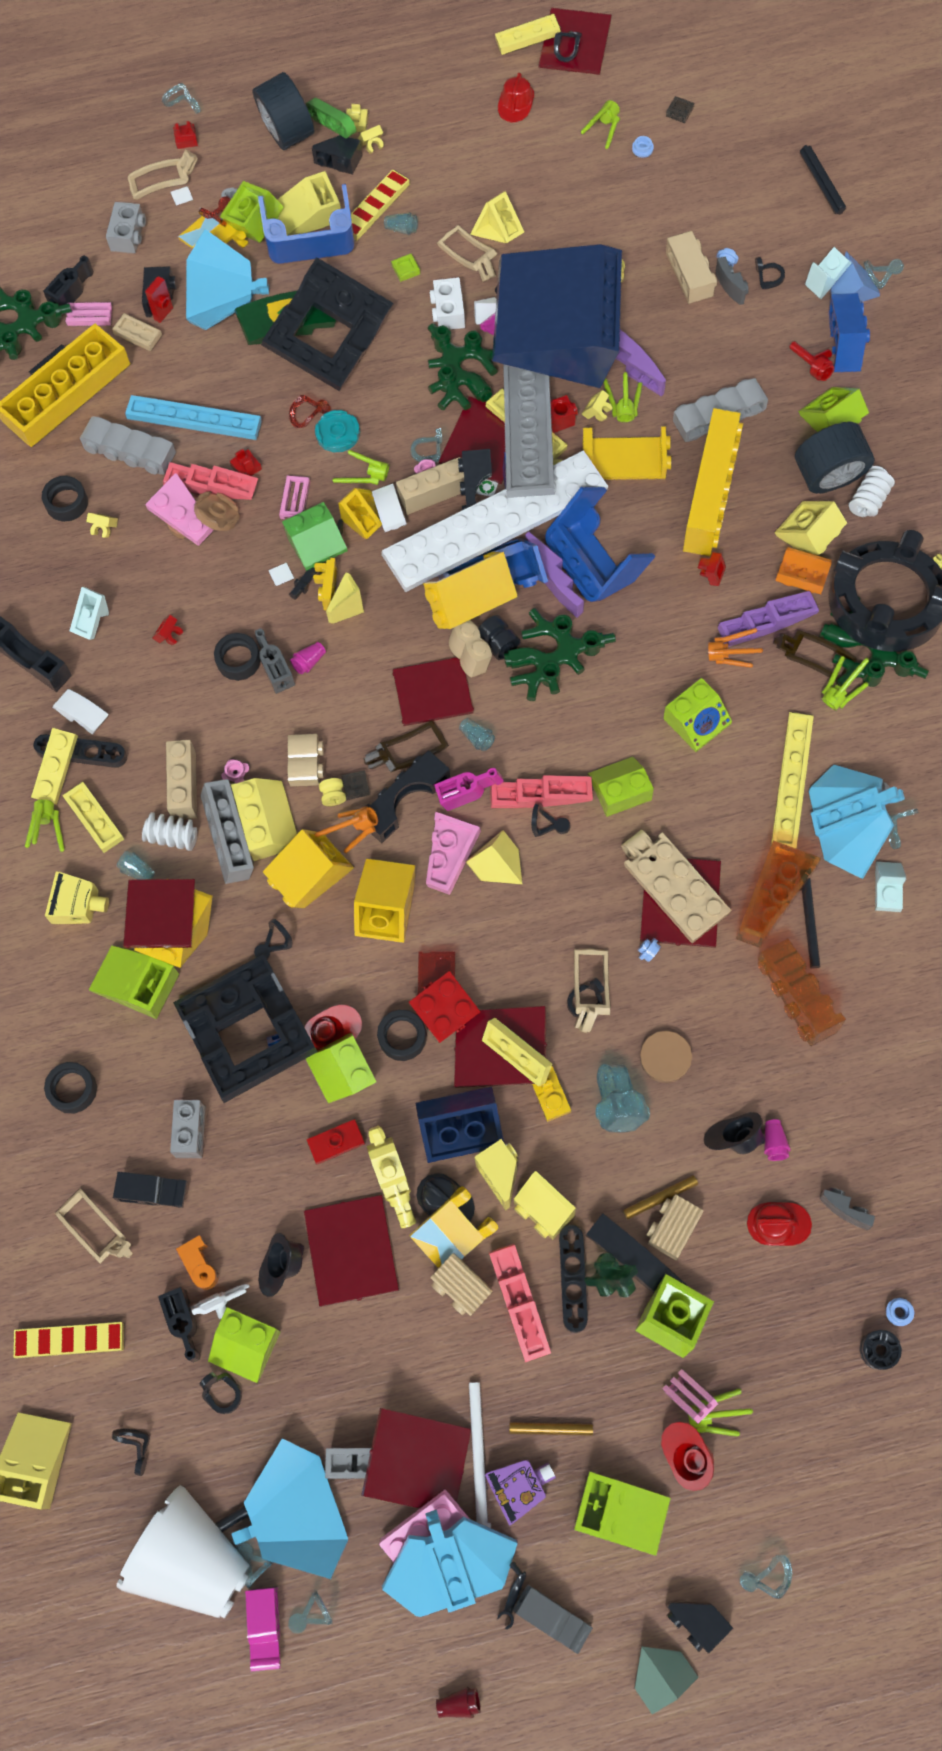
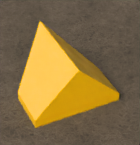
[338,488,382,539]

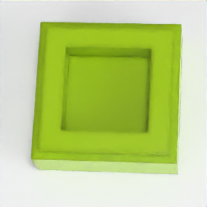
[391,254,420,282]

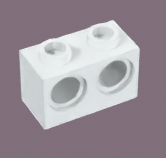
[430,278,465,330]

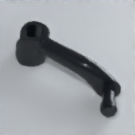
[497,1561,526,1630]

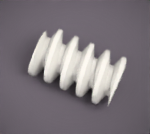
[849,466,895,517]
[142,812,198,851]

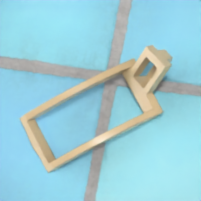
[128,149,198,200]
[437,225,497,282]
[574,948,610,1033]
[55,1188,132,1263]

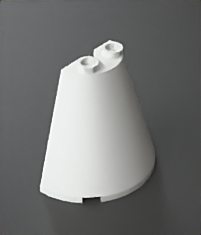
[117,1485,250,1618]

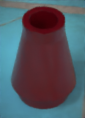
[436,1687,481,1718]

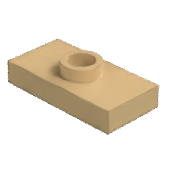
[112,313,162,351]

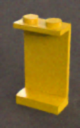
[583,427,671,480]
[423,552,518,629]

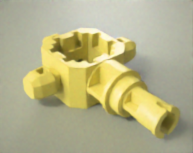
[367,1126,416,1228]

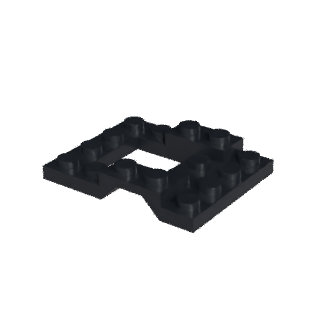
[261,257,394,392]
[173,954,317,1103]

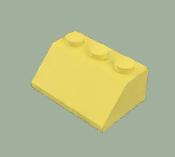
[231,778,297,861]

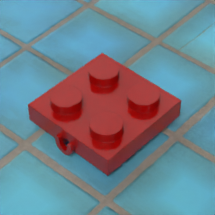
[408,971,481,1043]

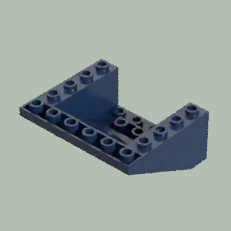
[492,244,622,388]

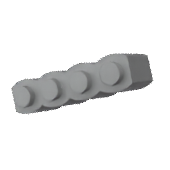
[673,378,768,442]
[80,416,176,474]

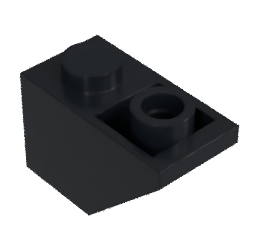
[312,135,362,175]
[665,1601,733,1654]

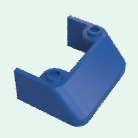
[258,184,355,264]
[545,487,655,602]
[438,538,548,588]

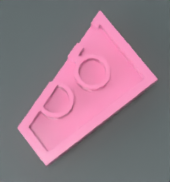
[145,473,214,546]
[426,812,481,895]
[379,1489,470,1562]

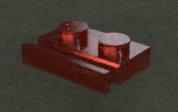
[418,951,456,994]

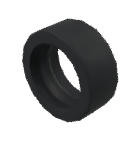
[41,475,88,522]
[214,633,261,681]
[377,1009,427,1061]
[44,1062,97,1114]

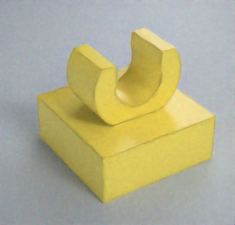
[346,104,368,132]
[358,125,383,154]
[582,390,612,421]
[87,513,118,538]

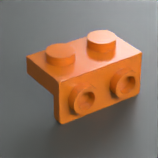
[776,547,832,595]

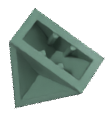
[635,1646,699,1715]

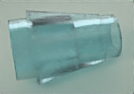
[384,212,418,235]
[459,718,495,751]
[116,850,155,879]

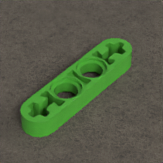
[306,97,356,138]

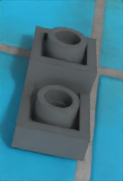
[715,256,749,305]
[819,1188,875,1230]

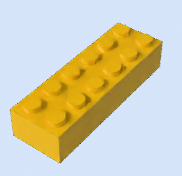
[0,323,130,447]
[683,408,743,556]

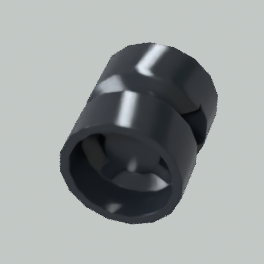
[478,615,521,660]

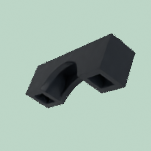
[458,449,492,511]
[0,616,72,692]
[364,750,451,844]

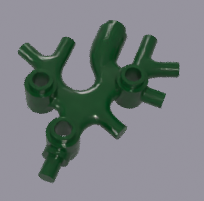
[0,287,72,360]
[428,323,498,411]
[820,597,929,687]
[504,608,616,701]

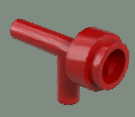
[789,341,834,381]

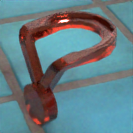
[198,196,231,227]
[289,395,331,428]

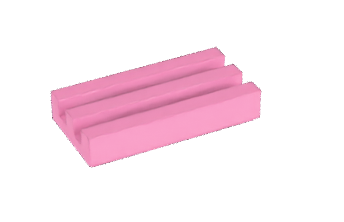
[66,302,112,326]
[279,475,310,519]
[662,1369,718,1424]

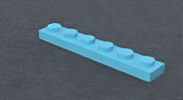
[125,395,262,440]

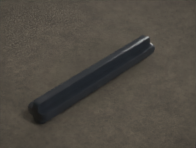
[800,145,846,215]

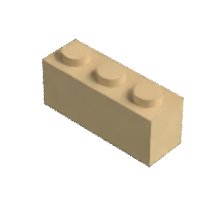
[666,231,717,304]
[396,457,464,515]
[166,740,197,820]

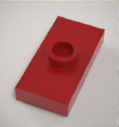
[145,276,173,323]
[306,1119,365,1165]

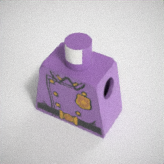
[485,1460,556,1526]

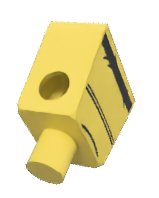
[45,871,109,924]

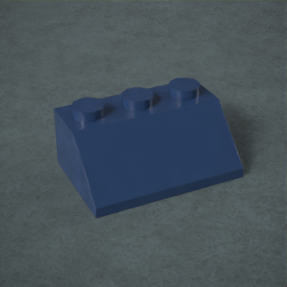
[415,1086,504,1163]

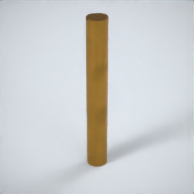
[623,1175,698,1220]
[509,1422,593,1436]

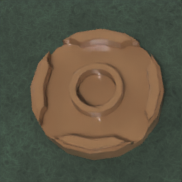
[194,492,240,531]
[640,1031,692,1083]

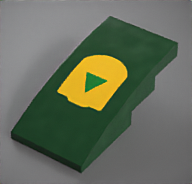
[235,290,336,345]

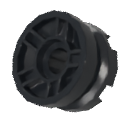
[859,1330,902,1370]

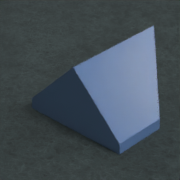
[830,251,880,302]

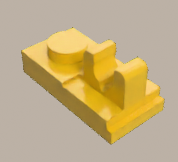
[313,558,338,610]
[531,1066,571,1122]

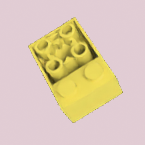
[277,171,341,236]
[0,1413,72,1509]

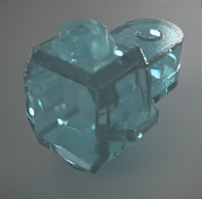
[595,1064,650,1133]

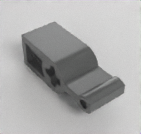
[255,628,295,694]
[513,1584,593,1654]

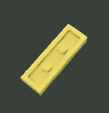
[495,14,560,55]
[31,728,78,805]
[62,782,124,853]
[482,1018,552,1087]

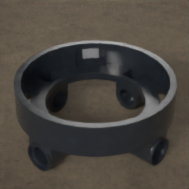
[828,530,942,652]

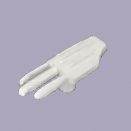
[190,1284,250,1319]

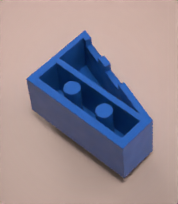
[828,293,870,372]

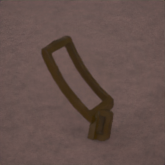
[773,630,856,682]
[363,721,449,772]

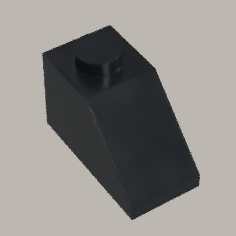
[142,266,177,317]

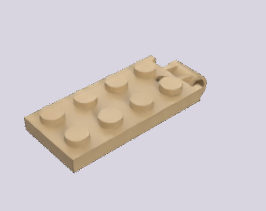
[621,830,732,944]

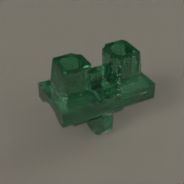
[584,1253,638,1298]

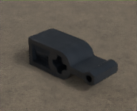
[43,255,94,306]
[113,1171,188,1208]
[158,1287,200,1363]

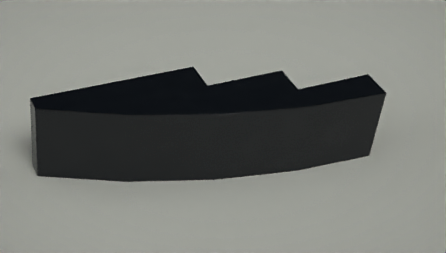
[586,1213,688,1294]

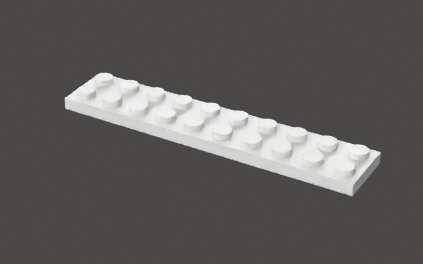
[382,451,608,592]

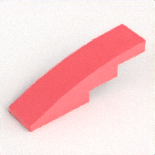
[163,462,258,500]
[490,775,593,808]
[489,1244,551,1362]

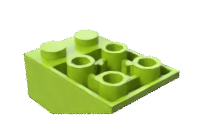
[89,946,179,1019]
[574,1472,670,1556]

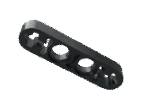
[33,734,127,768]
[559,1225,588,1334]

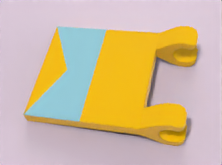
[178,210,248,249]
[409,1186,498,1269]

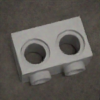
[106,202,146,253]
[170,1100,206,1158]
[325,1448,371,1479]

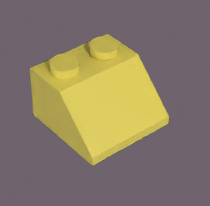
[775,501,847,555]
[474,1139,518,1211]
[514,1171,576,1240]

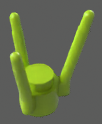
[581,100,620,149]
[603,372,642,422]
[332,450,389,485]
[822,656,869,710]
[25,799,65,852]
[688,1389,753,1437]

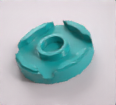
[315,410,360,453]

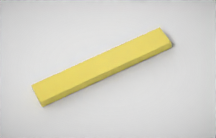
[770,712,814,853]

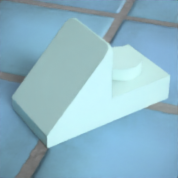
[805,248,851,299]
[70,587,109,640]
[875,862,906,912]

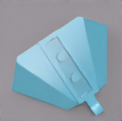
[186,229,269,330]
[809,765,905,879]
[231,1439,348,1579]
[382,1510,518,1617]

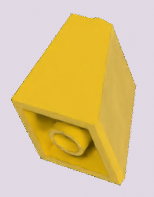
[263,829,354,908]
[354,859,415,943]
[134,889,213,968]

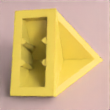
[470,191,524,243]
[326,573,364,624]
[465,830,522,884]

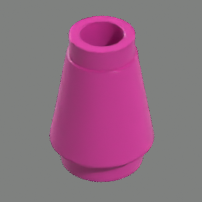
[290,642,326,674]
[764,1119,791,1161]

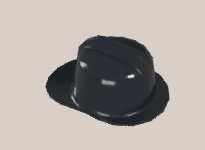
[703,1112,765,1155]
[416,1173,475,1222]
[258,1233,304,1297]

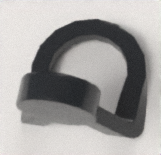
[554,31,582,62]
[755,257,785,289]
[531,802,571,837]
[254,918,292,960]
[567,978,605,1018]
[199,1372,242,1414]
[112,1429,150,1476]

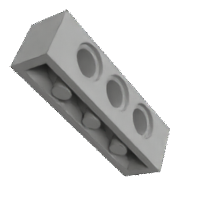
[200,779,254,884]

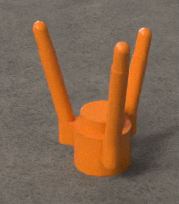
[708,628,763,668]
[314,806,378,853]

